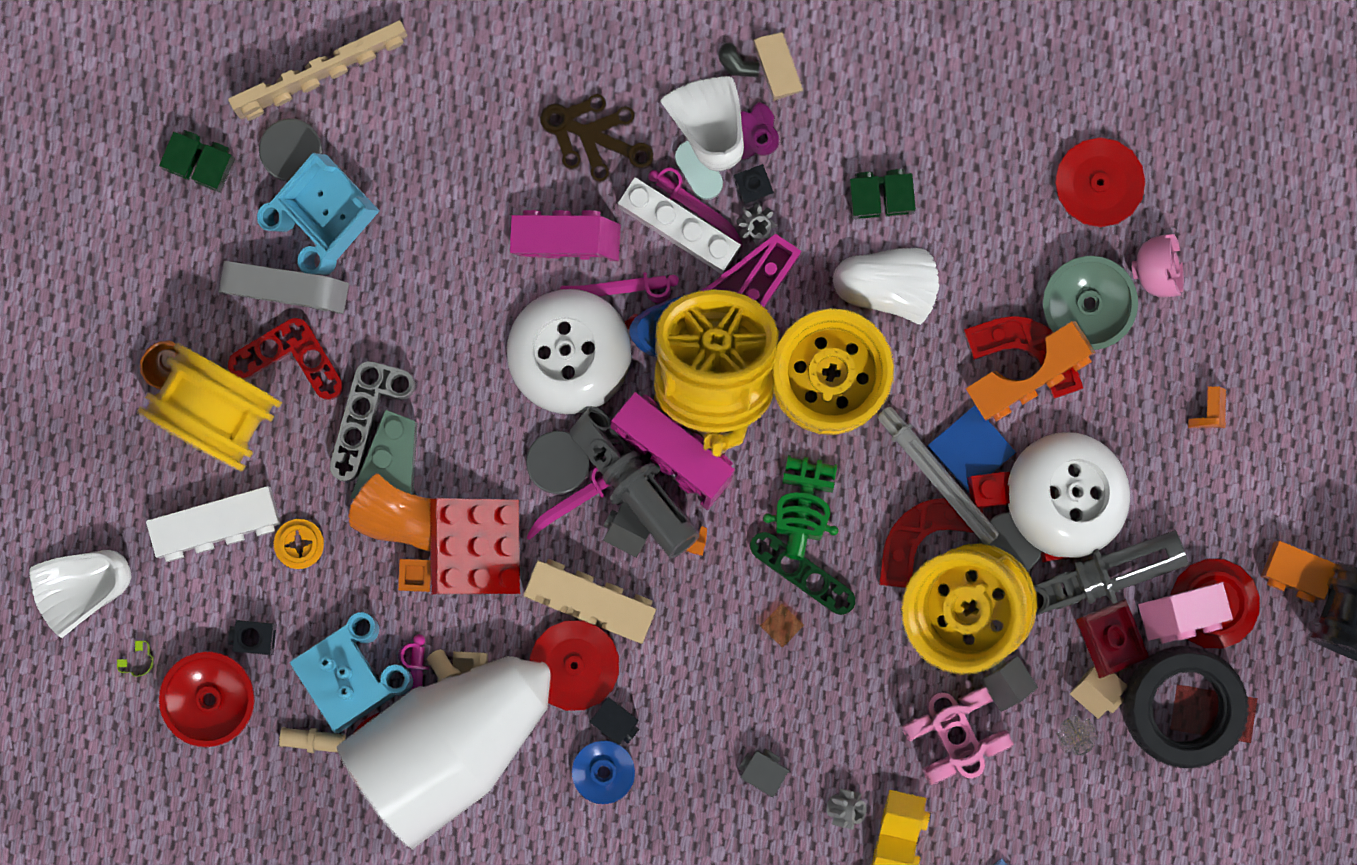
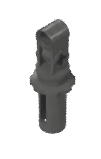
[570,406,699,558]
[1034,530,1189,615]

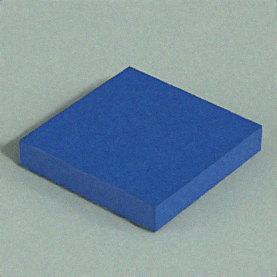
[927,405,1016,493]

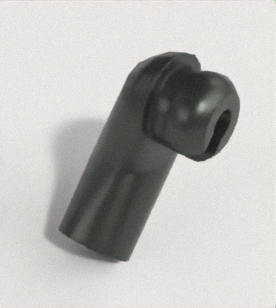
[718,43,759,78]

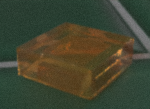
[760,603,804,648]

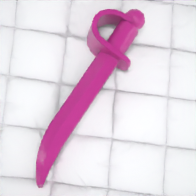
[648,167,743,247]
[560,272,679,303]
[527,465,611,540]
[398,634,430,692]

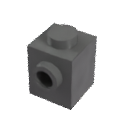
[603,503,650,558]
[980,656,1038,712]
[738,749,789,797]

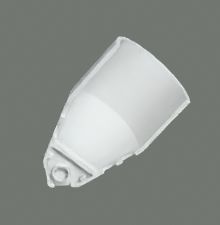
[336,656,551,849]

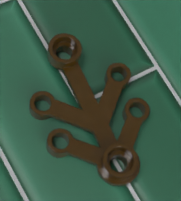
[540,94,654,183]

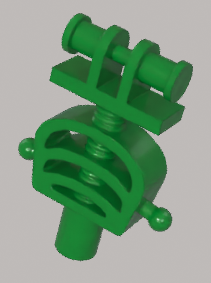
[763,455,839,560]

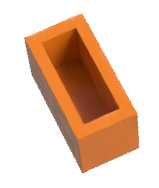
[1260,541,1335,603]

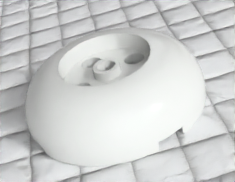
[507,289,632,414]
[1008,432,1130,557]

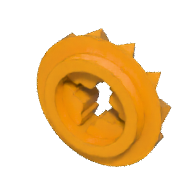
[274,519,324,569]

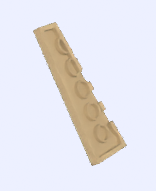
[228,20,408,121]

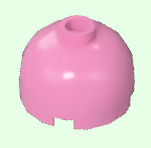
[1132,234,1184,297]

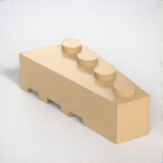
[524,559,657,644]

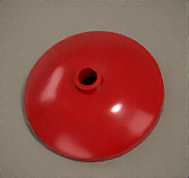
[159,652,255,747]

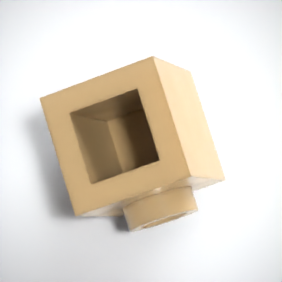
[1070,666,1128,719]

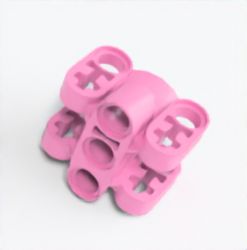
[901,687,1014,785]

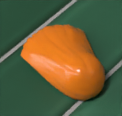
[348,474,431,551]

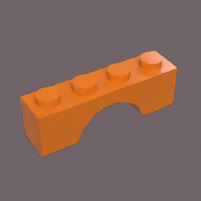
[965,321,1096,422]

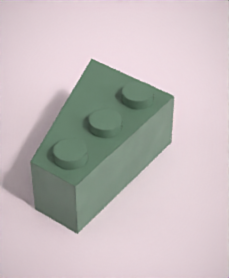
[350,410,418,499]

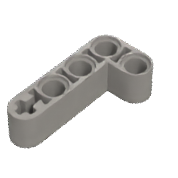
[218,261,349,314]
[330,361,416,482]

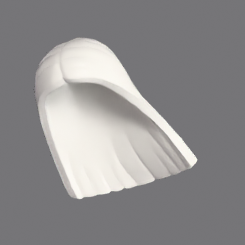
[661,76,744,171]
[833,248,939,325]
[29,550,131,638]

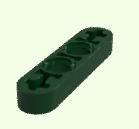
[750,532,855,615]

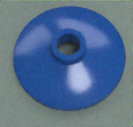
[572,741,635,804]

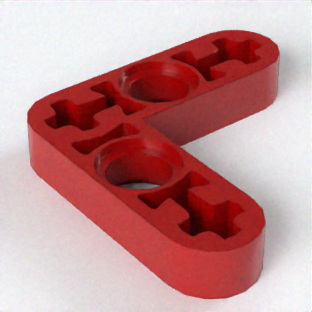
[228,318,343,400]

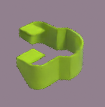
[117,641,154,676]

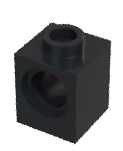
[733,164,774,208]
[228,620,277,655]
[589,697,640,745]

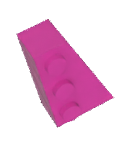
[510,210,621,261]
[701,234,802,308]

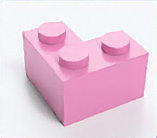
[1138,582,1233,644]

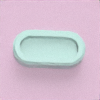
[675,141,723,200]

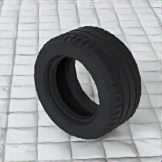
[1123,646,1249,769]

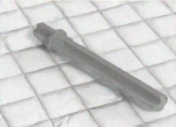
[878,406,999,545]

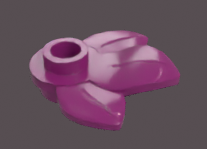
[740,102,780,160]

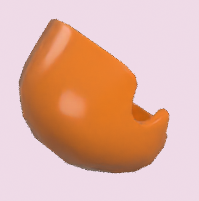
[140,341,179,390]

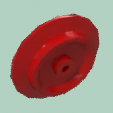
[1055,137,1146,228]
[1170,559,1260,649]
[529,620,619,711]

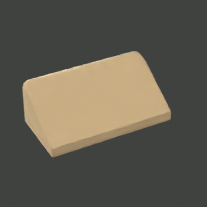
[753,32,803,101]

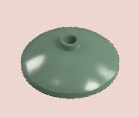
[1043,256,1138,350]

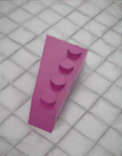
[610,392,735,511]

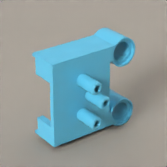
[257,153,380,275]
[289,612,413,733]

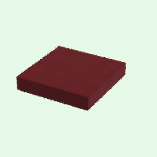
[1076,599,1149,679]

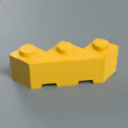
[871,790,930,865]

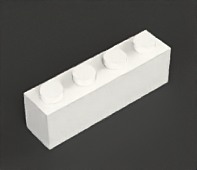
[618,177,741,274]
[146,486,281,562]

